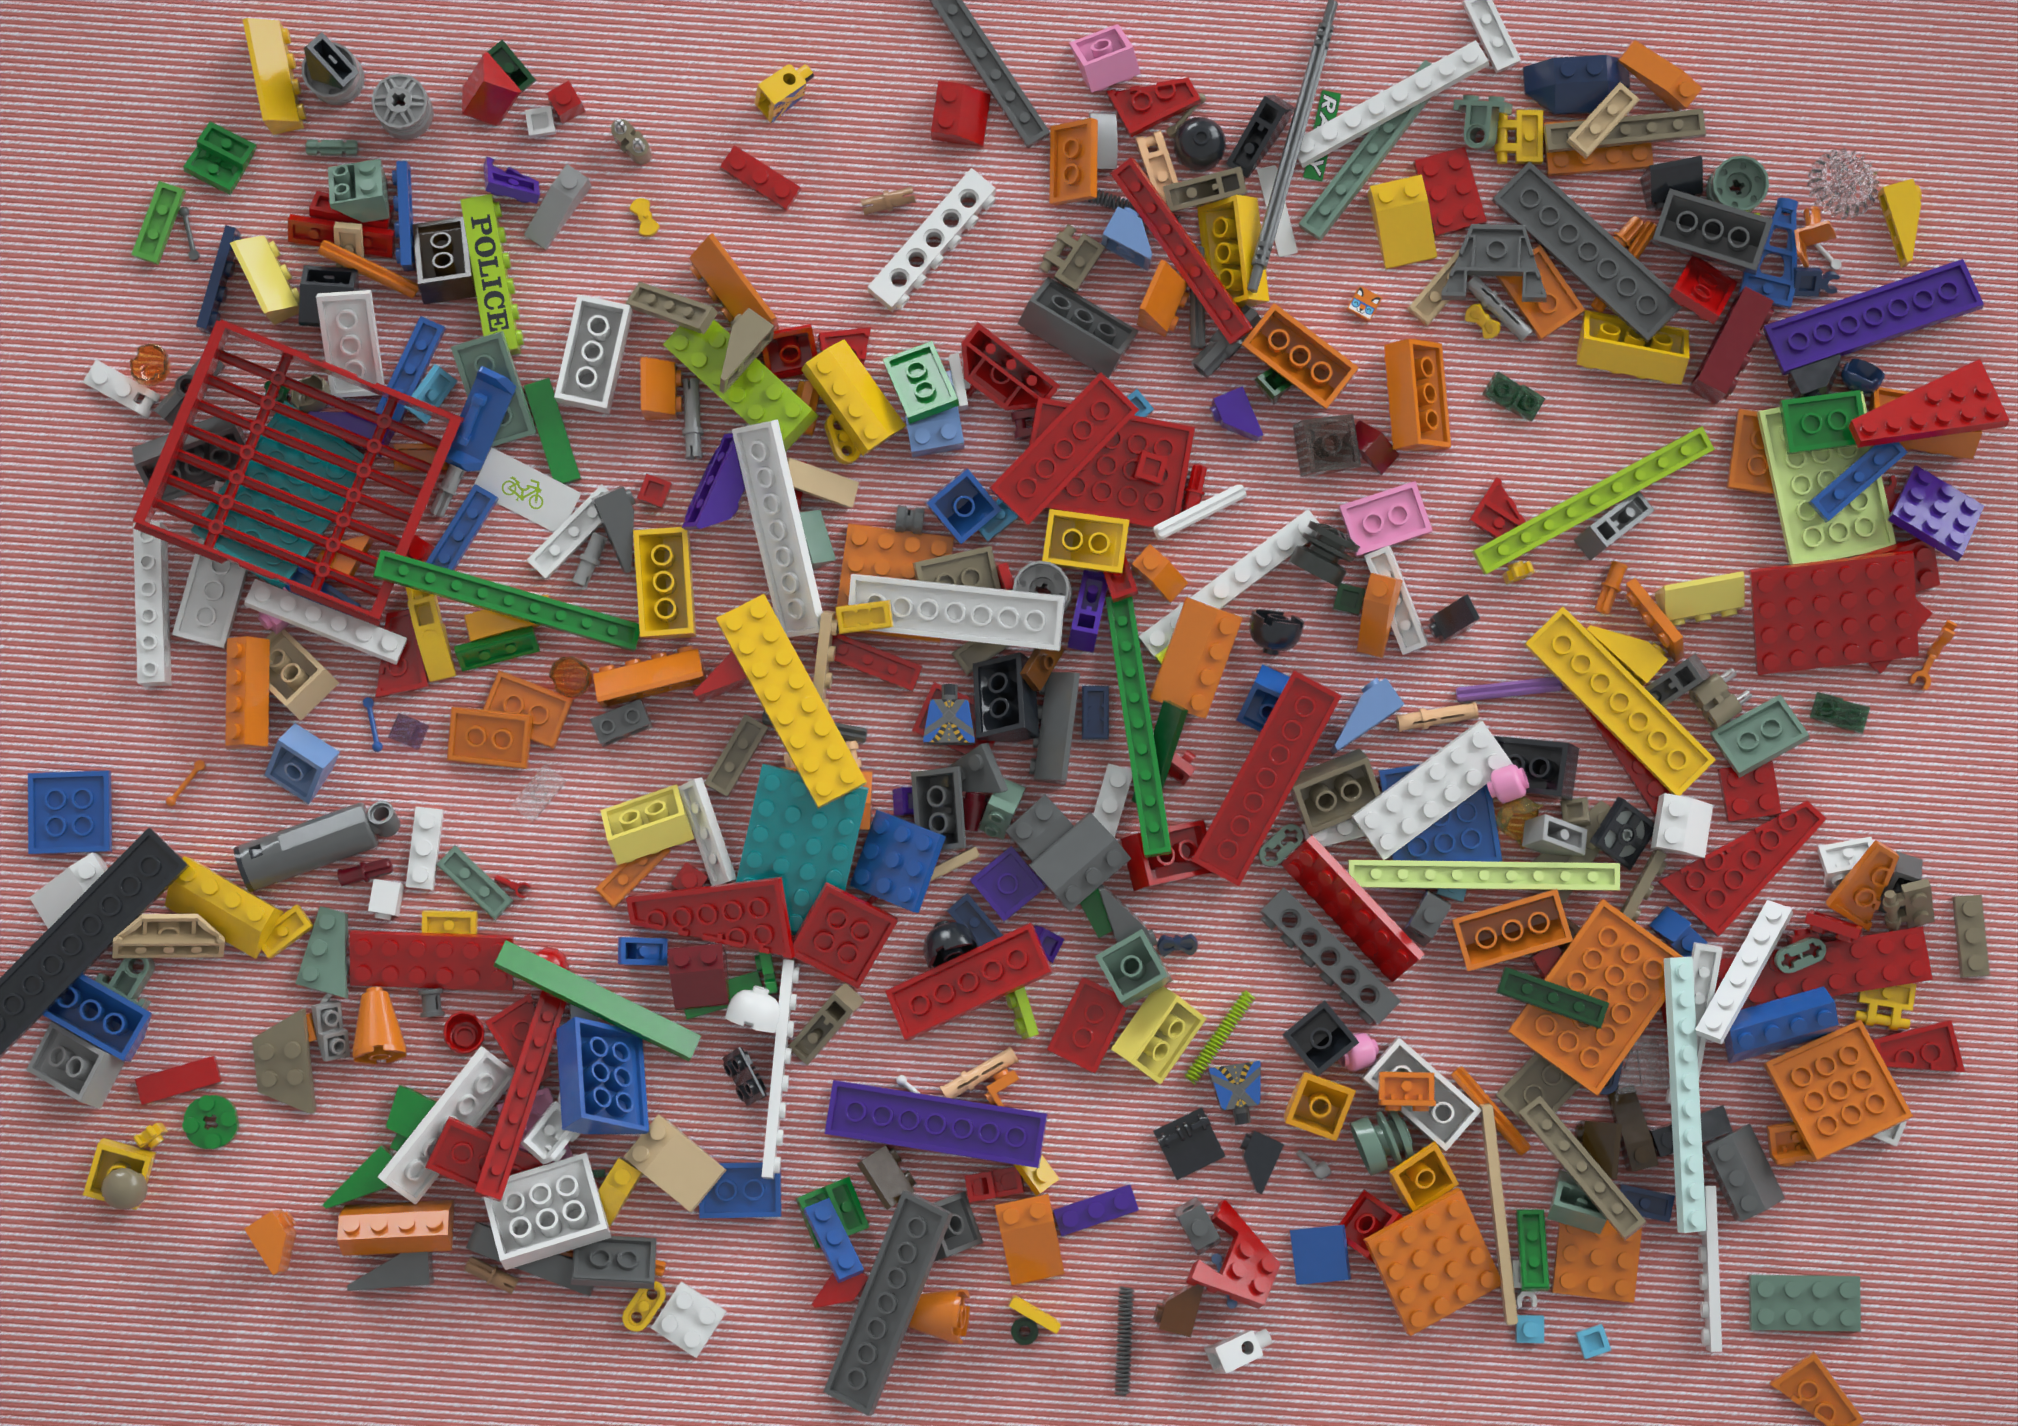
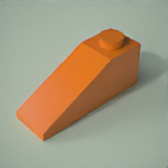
[1618,40,1703,111]
[1357,573,1403,658]

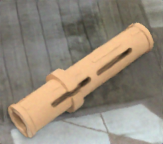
[1396,702,1478,732]
[940,1047,1019,1099]

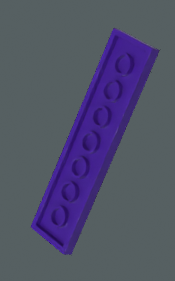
[1763,259,1984,376]
[824,1080,1048,1168]

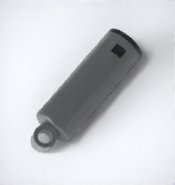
[233,801,401,892]

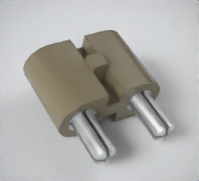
[611,119,652,165]
[1689,668,1752,729]

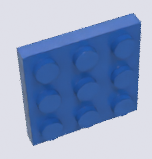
[28,770,112,855]
[849,810,946,913]

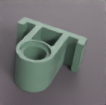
[1453,95,1513,151]
[979,778,1026,840]
[95,958,155,1010]

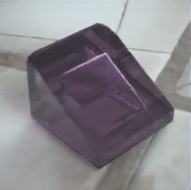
[388,713,429,750]

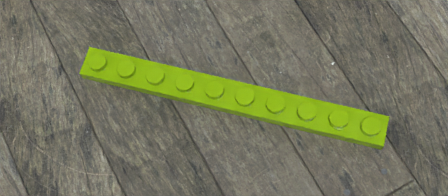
[1471,426,1715,575]

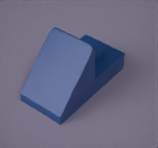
[1648,906,1708,957]
[618,937,668,966]

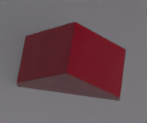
[1342,420,1399,475]

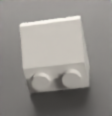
[1651,793,1713,858]

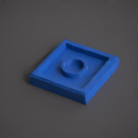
[1290,1224,1351,1285]

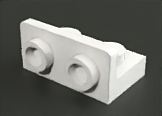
[1817,837,1873,887]

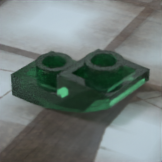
[1482,371,1545,421]
[1810,692,1870,735]

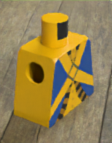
[754,64,814,123]

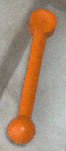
[166,760,206,807]

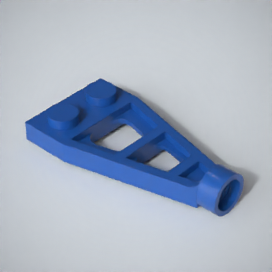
[1738,198,1798,309]

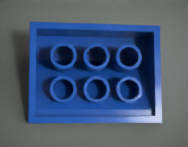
[556,1017,649,1134]

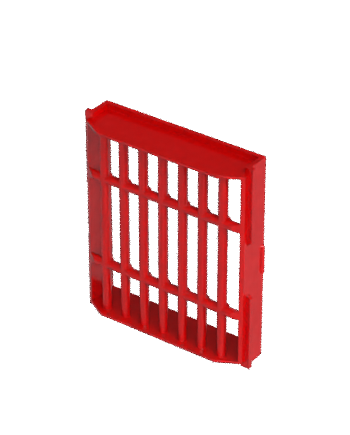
[133,319,464,627]

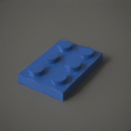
[699,1162,782,1219]

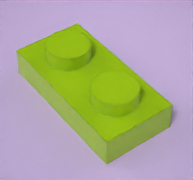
[1006,987,1039,1040]

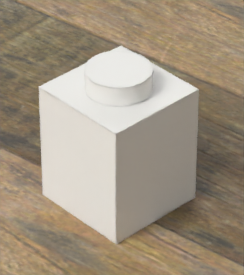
[368,879,405,921]

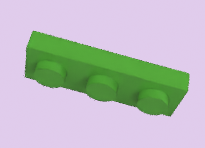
[131,181,186,265]

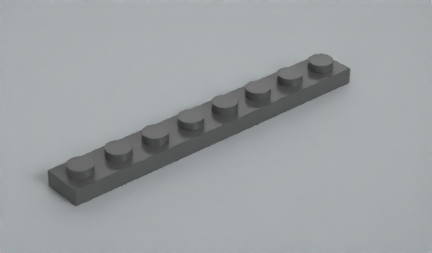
[929,0,1050,148]

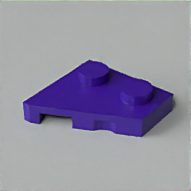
[483,156,540,204]

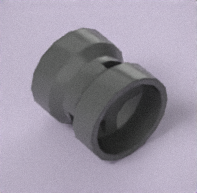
[895,505,925,535]

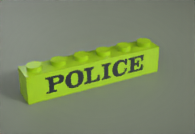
[460,194,524,355]

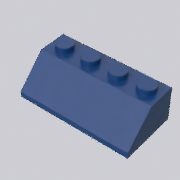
[43,974,152,1062]
[1724,986,1839,1064]

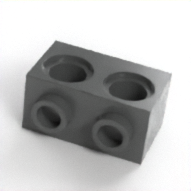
[590,699,653,747]

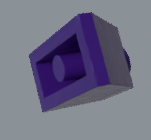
[1210,386,1263,442]

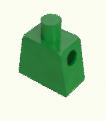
[386,1085,436,1152]

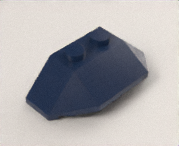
[1522,55,1630,115]

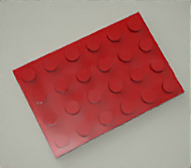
[1029,397,1195,528]
[1749,550,1919,675]

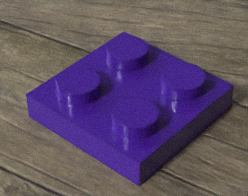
[970,846,1046,922]

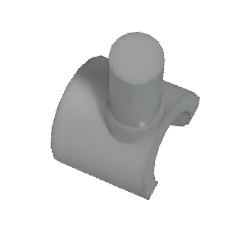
[1296,1150,1331,1179]

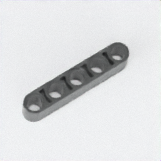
[466,1222,594,1296]

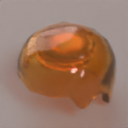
[130,343,171,387]
[549,656,593,698]

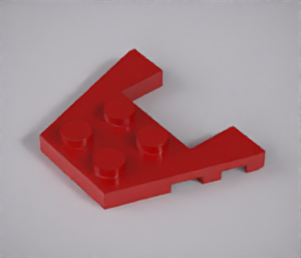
[1186,1199,1281,1309]

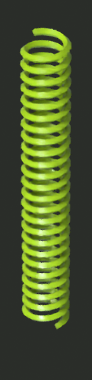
[1185,990,1255,1085]

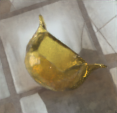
[1496,797,1543,850]

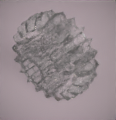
[1807,148,1880,220]

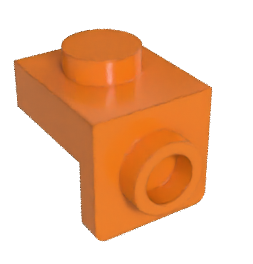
[984,1068,1019,1107]

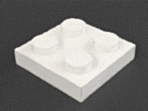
[651,1281,727,1358]

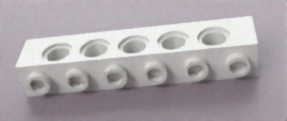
[868,168,996,313]
[133,522,172,687]

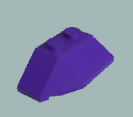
[682,433,746,530]

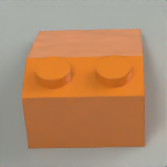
[1137,259,1190,337]
[995,1193,1065,1285]

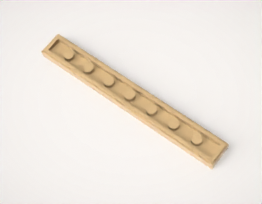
[1479,1103,1518,1325]

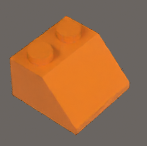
[640,357,682,420]
[244,1209,297,1275]

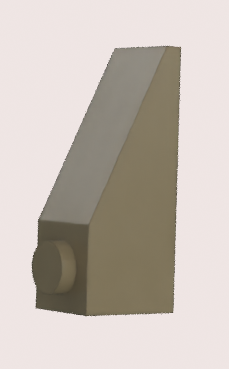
[1163,167,1248,212]
[720,308,774,394]
[787,983,865,1065]

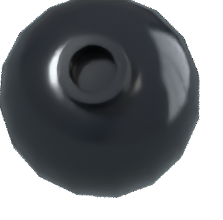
[1173,117,1226,172]
[1249,609,1305,655]
[923,921,979,969]

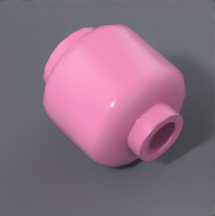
[1487,764,1529,803]
[1338,1033,1379,1072]

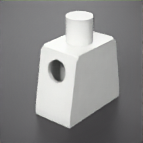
[1204,1329,1272,1374]

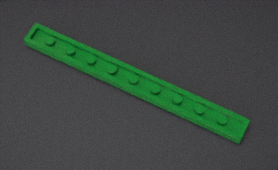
[373,550,640,652]
[1105,596,1172,858]

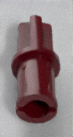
[337,858,393,886]

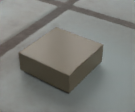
[1560,797,1591,827]

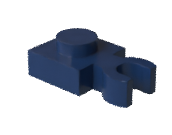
[1794,267,1840,297]

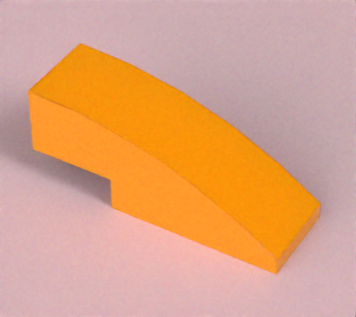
[464,594,549,642]

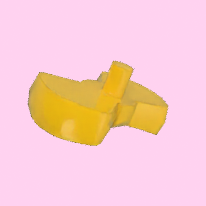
[629,198,660,237]
[1465,304,1501,339]

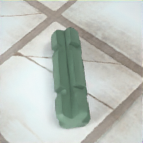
[305,140,358,156]

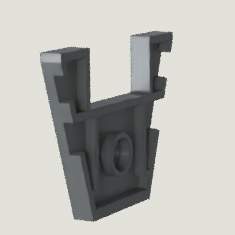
[1441,224,1547,302]

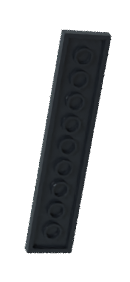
[0,827,190,1058]

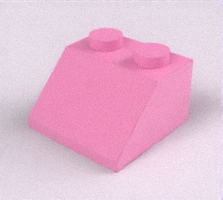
[1069,24,1141,92]

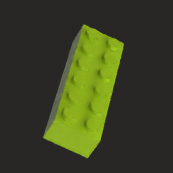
[663,320,819,452]

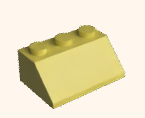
[230,235,300,325]
[1655,571,1745,627]
[600,784,694,865]
[1111,986,1207,1085]

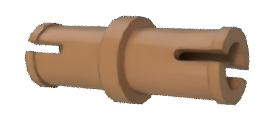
[861,186,916,216]

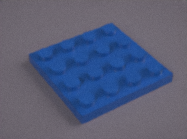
[1378,764,1502,862]

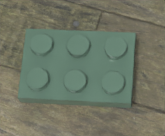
[1710,694,1809,778]

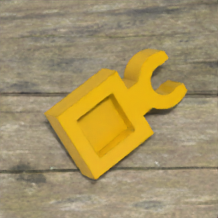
[1502,561,1535,585]
[133,1123,168,1149]

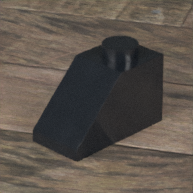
[1788,353,1841,398]
[1240,1131,1284,1194]

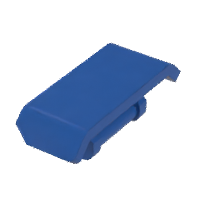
[445,366,516,472]

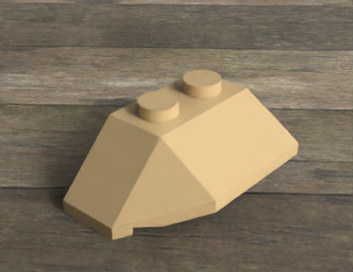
[112,914,225,958]

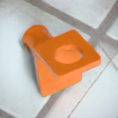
[1794,206,1836,268]

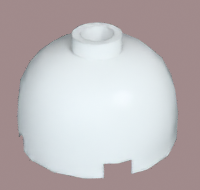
[725,986,780,1033]

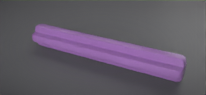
[1456,677,1562,702]

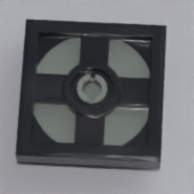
[1590,797,1655,871]

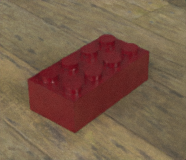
[1688,286,1774,404]

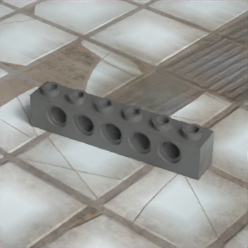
[1260,887,1401,1025]

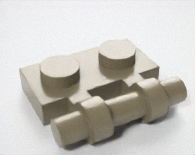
[1039,224,1105,292]
[1883,878,1935,932]

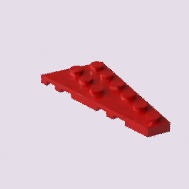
[1849,359,2010,448]
[1657,801,1827,937]
[626,877,795,959]

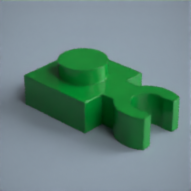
[754,950,779,995]

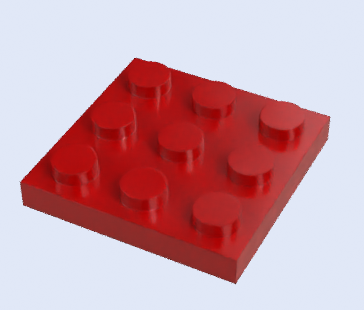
[792,882,898,989]

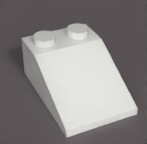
[29,852,108,929]

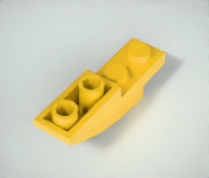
[406,587,457,682]

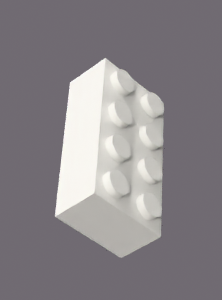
[554,294,633,414]
[1361,1037,1482,1152]

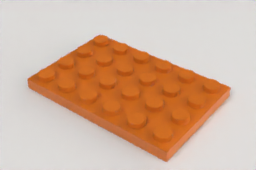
[1507,899,1683,1096]

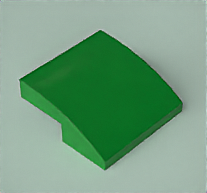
[183,121,257,195]
[795,1177,869,1249]

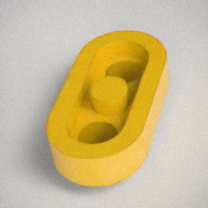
[824,414,861,465]
[622,1281,666,1332]

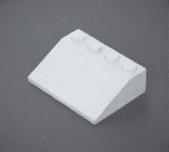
[484,1153,612,1270]

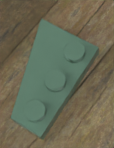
[295,906,348,999]

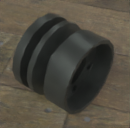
[1289,520,1360,587]

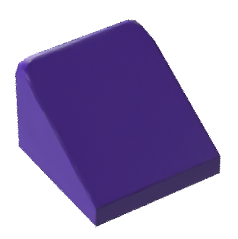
[892,787,914,816]
[1034,925,1064,963]

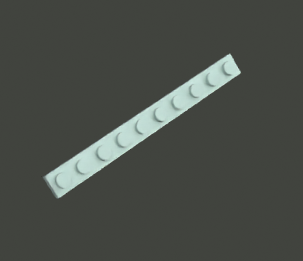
[1664,957,1706,1233]

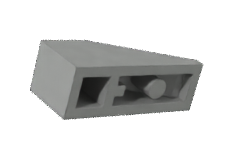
[524,164,592,250]

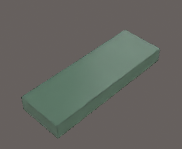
[436,845,514,920]

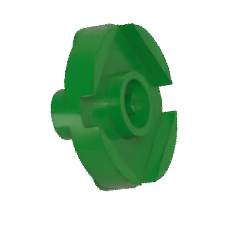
[182,1095,239,1149]

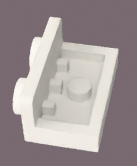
[520,1101,580,1165]

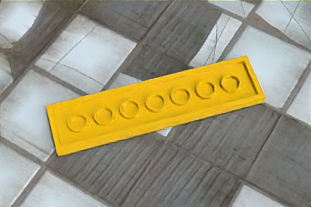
[716,594,867,809]
[1524,607,1716,796]

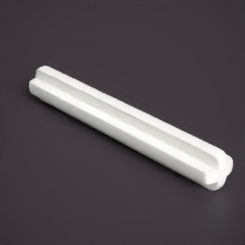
[1153,485,1247,539]

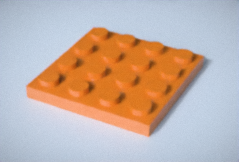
[835,523,954,644]
[1763,1020,1913,1162]
[1364,1188,1501,1336]

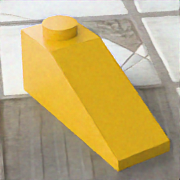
[1877,178,1922,268]
[1586,625,1668,686]
[598,1157,643,1228]

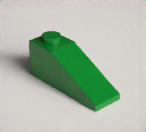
[323,1145,394,1209]

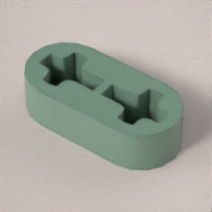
[1258,824,1303,867]
[1774,937,1826,973]

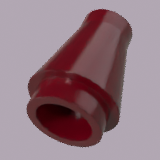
[963,792,988,832]

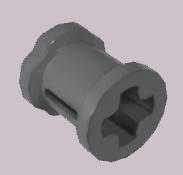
[418,989,445,1018]

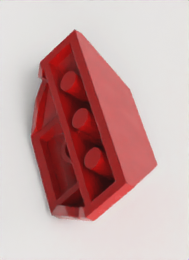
[961,322,1060,411]

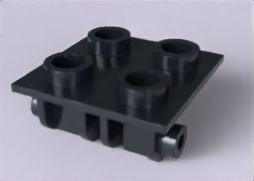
[722,1047,767,1106]
[1153,1107,1226,1180]

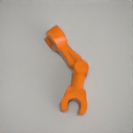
[1908,619,1957,691]

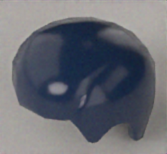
[1841,358,1885,395]

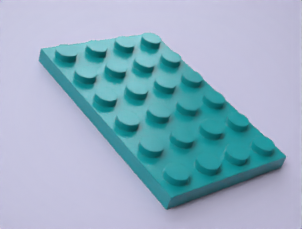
[191,401,374,589]
[736,764,869,935]

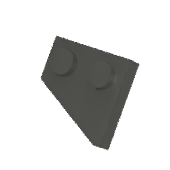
[947,743,1008,793]

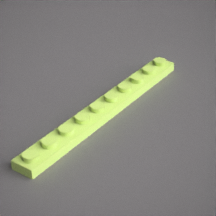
[1348,860,1620,891]

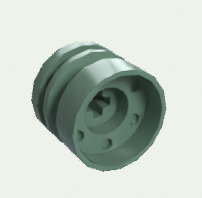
[1706,155,1769,212]
[1350,1111,1414,1176]

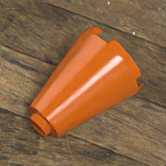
[352,987,407,1065]
[908,1289,970,1344]

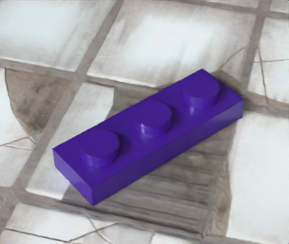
[1053,1184,1139,1236]

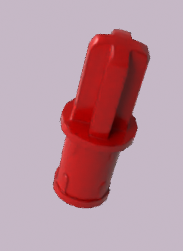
[1182,464,1207,512]

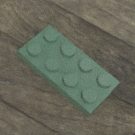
[451,331,537,447]
[1749,1274,1861,1332]

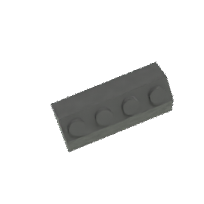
[1653,189,1773,275]
[1018,277,1139,378]
[132,410,246,502]
[1029,672,1080,785]

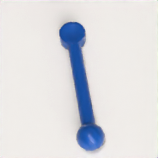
[363,697,383,752]

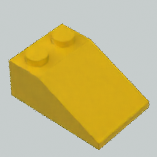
[1367,175,1437,270]
[1042,509,1129,574]

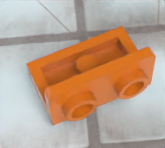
[1378,1072,1436,1111]
[1766,1122,1829,1167]

